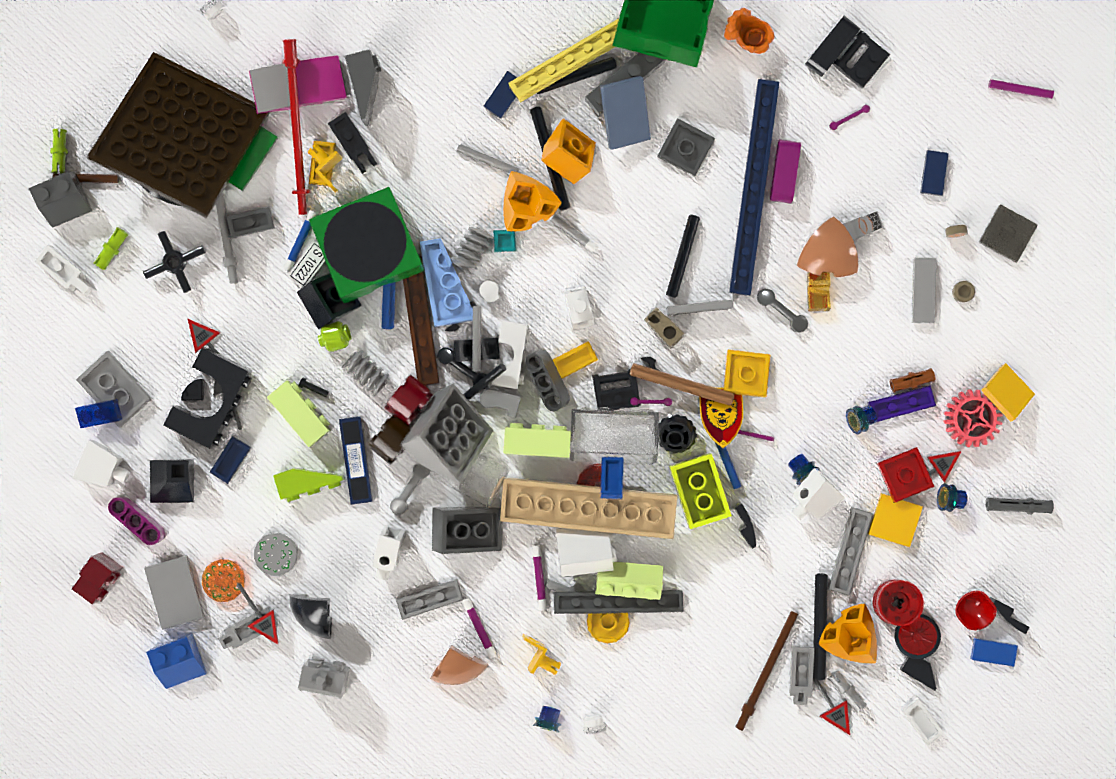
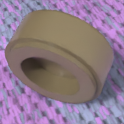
[945,225,968,238]
[952,281,975,303]

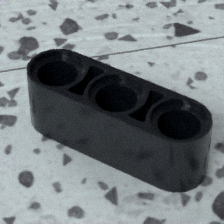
[805,15,861,77]

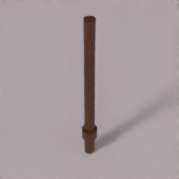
[735,611,799,731]

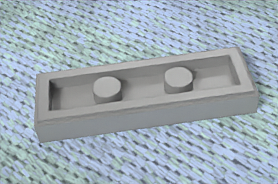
[912,258,936,323]
[666,300,733,316]
[396,579,464,620]

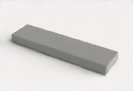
[828,507,873,596]

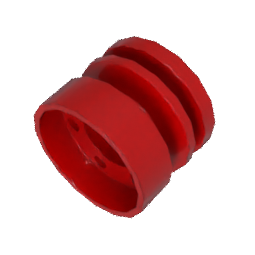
[872,580,924,626]

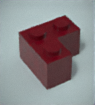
[71,552,123,604]

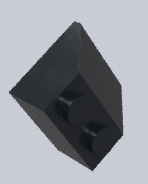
[297,273,362,330]

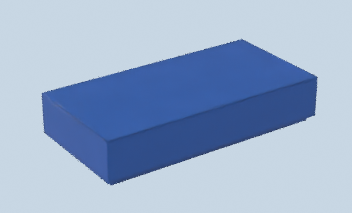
[601,457,624,499]
[970,638,1018,667]

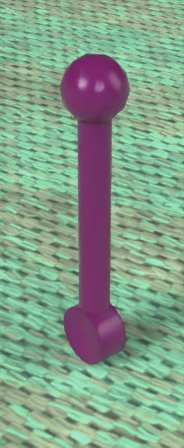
[829,105,870,131]
[630,397,672,406]
[738,430,775,442]

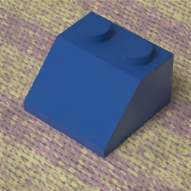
[146,634,207,689]

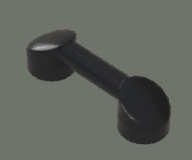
[437,347,489,390]

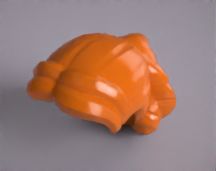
[724,8,775,54]

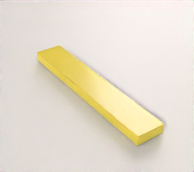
[509,18,619,103]

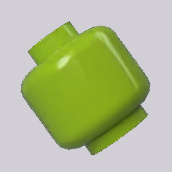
[318,321,352,352]

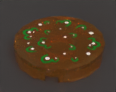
[201,559,246,602]

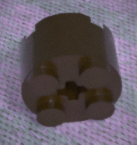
[367,415,412,465]

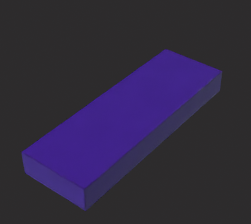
[867,385,936,423]

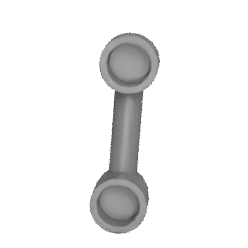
[390,462,431,515]

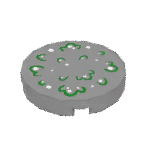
[254,533,298,576]

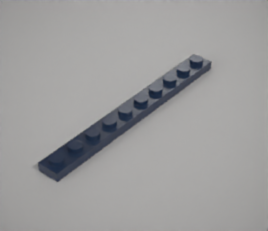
[729,79,780,296]

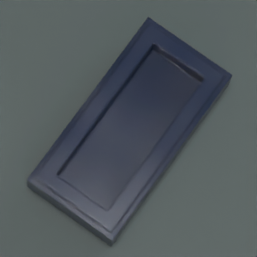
[483,71,518,119]
[920,150,949,196]
[209,436,252,484]

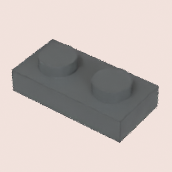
[226,207,275,238]

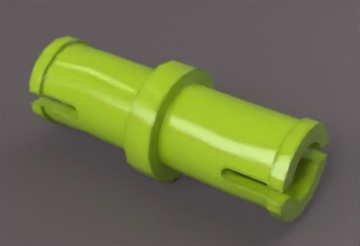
[50,129,68,174]
[93,227,129,270]

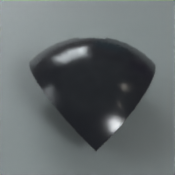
[289,595,332,639]

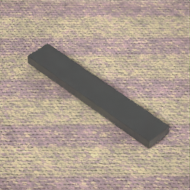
[553,590,684,614]

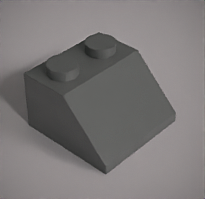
[28,171,93,228]

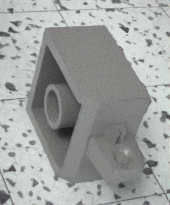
[298,657,350,699]

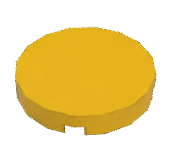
[586,613,630,644]

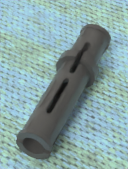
[985,497,1054,515]

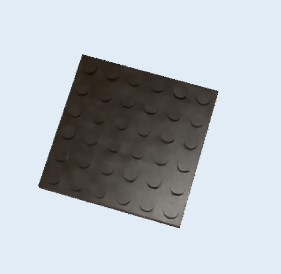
[87,52,270,218]

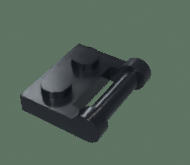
[833,30,890,89]
[592,368,641,413]

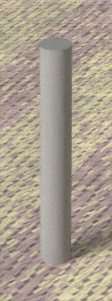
[456,144,519,174]
[472,306,482,371]

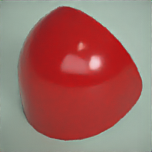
[955,590,997,631]

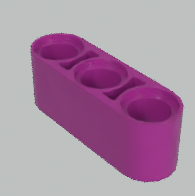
[770,139,801,204]
[108,496,165,545]

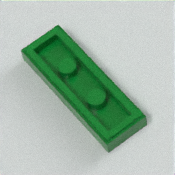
[229,127,278,191]

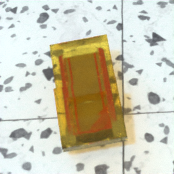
[807,272,831,312]

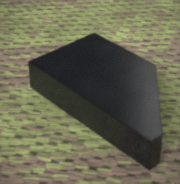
[900,657,937,691]

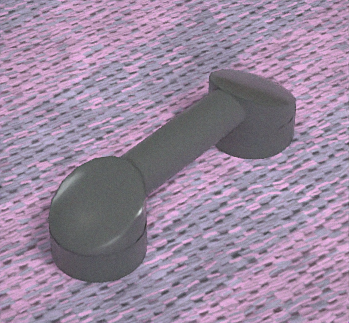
[756,288,808,333]

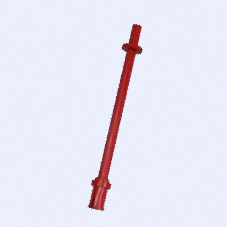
[282,39,311,215]

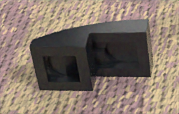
[453,337,500,362]
[733,502,756,549]
[989,597,1030,634]

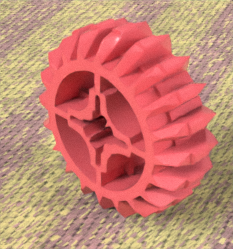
[943,389,1003,447]

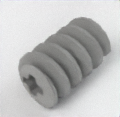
[450,227,494,275]
[342,350,389,397]

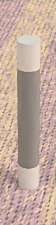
[548,214,598,253]

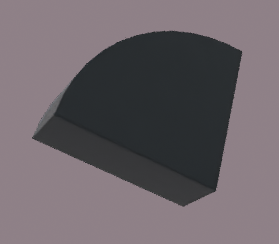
[181,379,204,401]

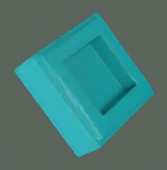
[493,230,516,253]

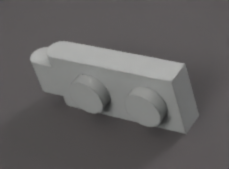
[218,607,278,649]
[789,646,814,705]

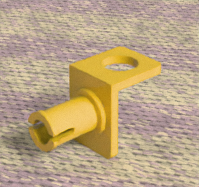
[308,144,342,193]
[522,633,561,675]

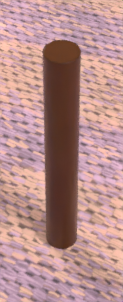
[52,173,119,183]

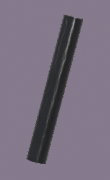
[463,363,506,401]

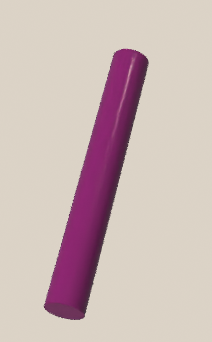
[988,79,1054,99]

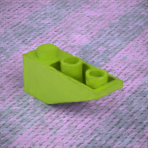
[273,468,345,502]

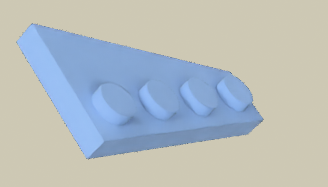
[419,238,473,327]

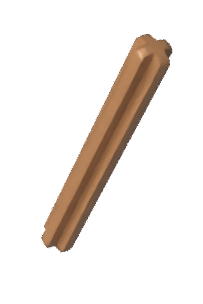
[630,363,734,405]

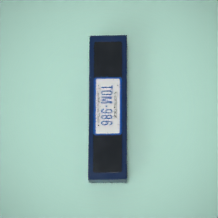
[339,416,373,505]

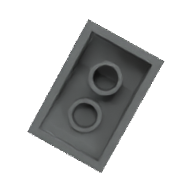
[345,49,382,126]
[432,507,502,554]

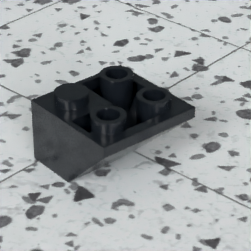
[150,459,194,503]

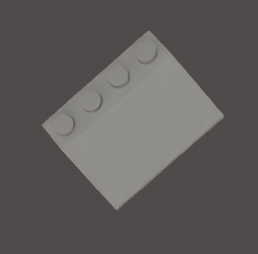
[401,383,494,486]

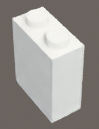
[556,528,617,577]

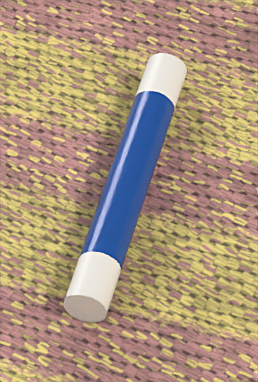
[283,210,317,272]

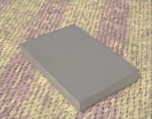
[76,351,153,428]
[144,555,205,630]

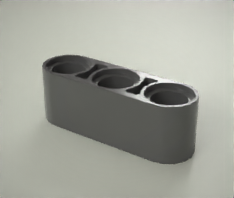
[525,349,570,412]

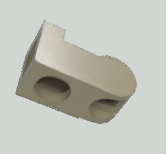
[644,307,684,350]

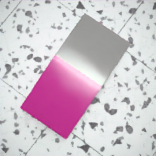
[249,55,347,114]

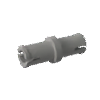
[828,670,867,713]

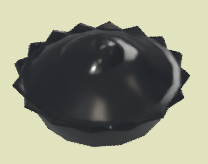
[655,414,697,454]

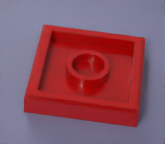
[877,447,935,503]

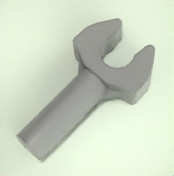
[546,579,586,592]

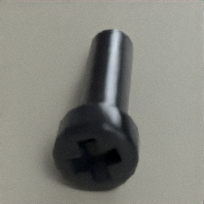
[298,377,329,398]

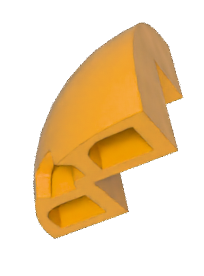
[503,171,561,231]
[819,603,877,663]

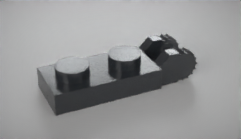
[328,112,377,174]

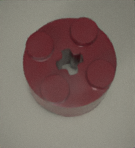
[384,374,433,426]

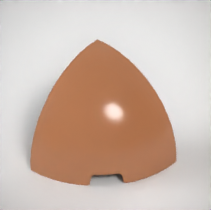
[797,216,858,277]
[430,645,489,685]

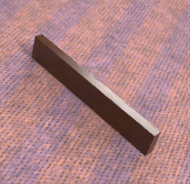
[403,255,440,386]

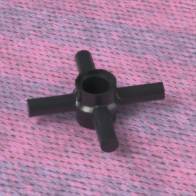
[143,231,206,293]

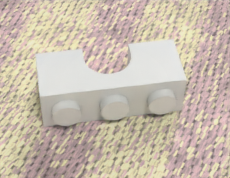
[492,321,531,389]

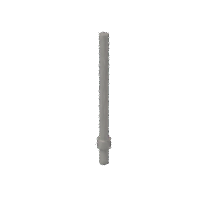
[216,192,238,284]

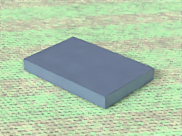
[600,76,651,150]

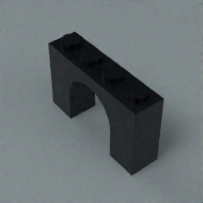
[163,347,253,449]

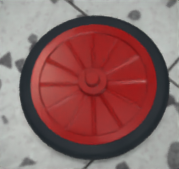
[894,614,941,659]

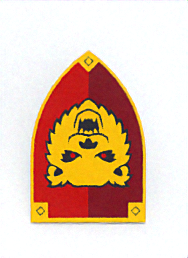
[699,387,743,448]

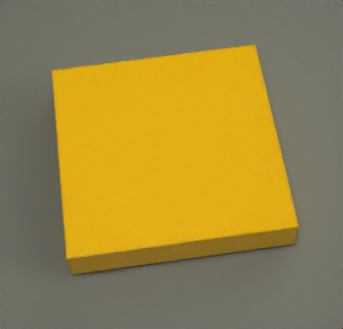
[723,350,771,398]
[981,363,1035,422]
[868,493,923,547]

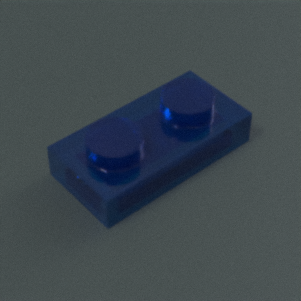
[75,399,122,429]

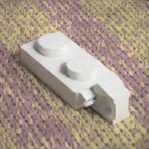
[34,245,93,295]

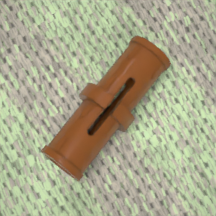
[889,368,935,393]

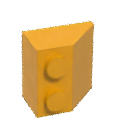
[541,118,596,184]

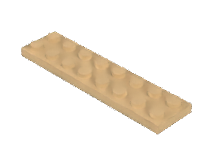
[500,477,678,539]

